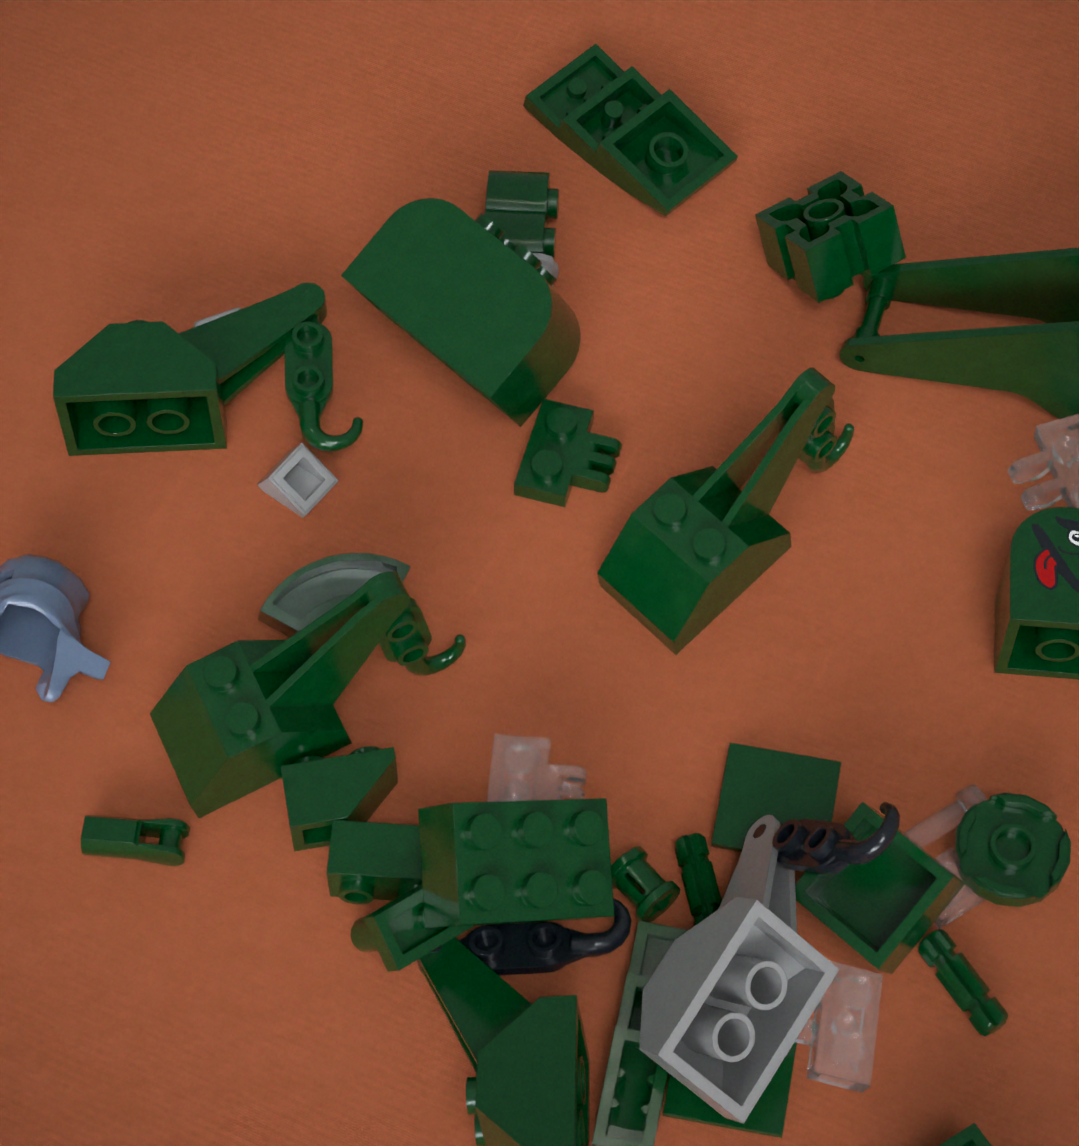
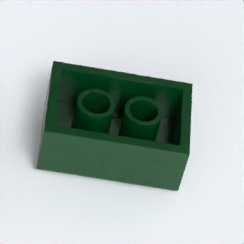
[418,798,614,928]

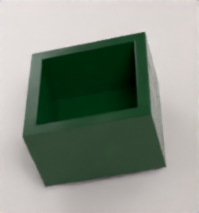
[795,802,966,974]

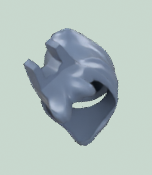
[0,554,111,703]

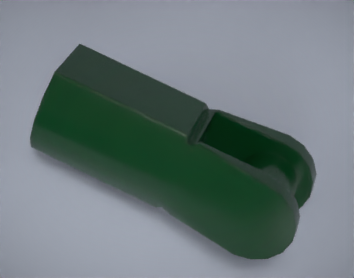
[81,815,190,866]

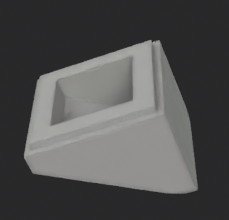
[257,443,339,518]

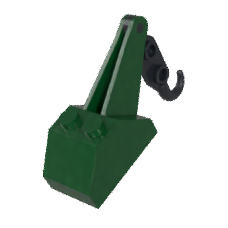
[417,898,632,1146]

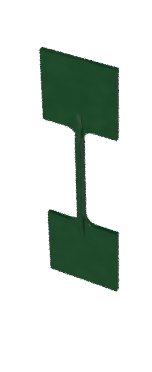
[662,743,841,1138]

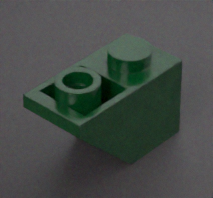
[281,746,398,852]

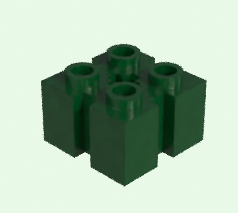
[755,171,906,303]

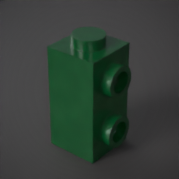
[326,820,422,904]

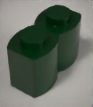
[484,170,559,259]

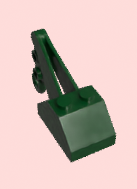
[53,283,363,456]
[597,368,854,655]
[150,571,466,818]

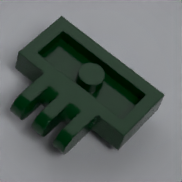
[514,399,622,507]

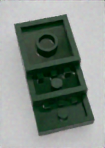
[523,44,738,216]

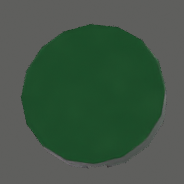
[953,793,1071,907]

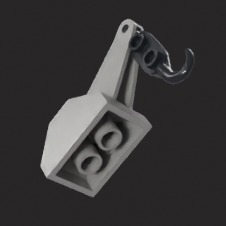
[639,802,900,1124]

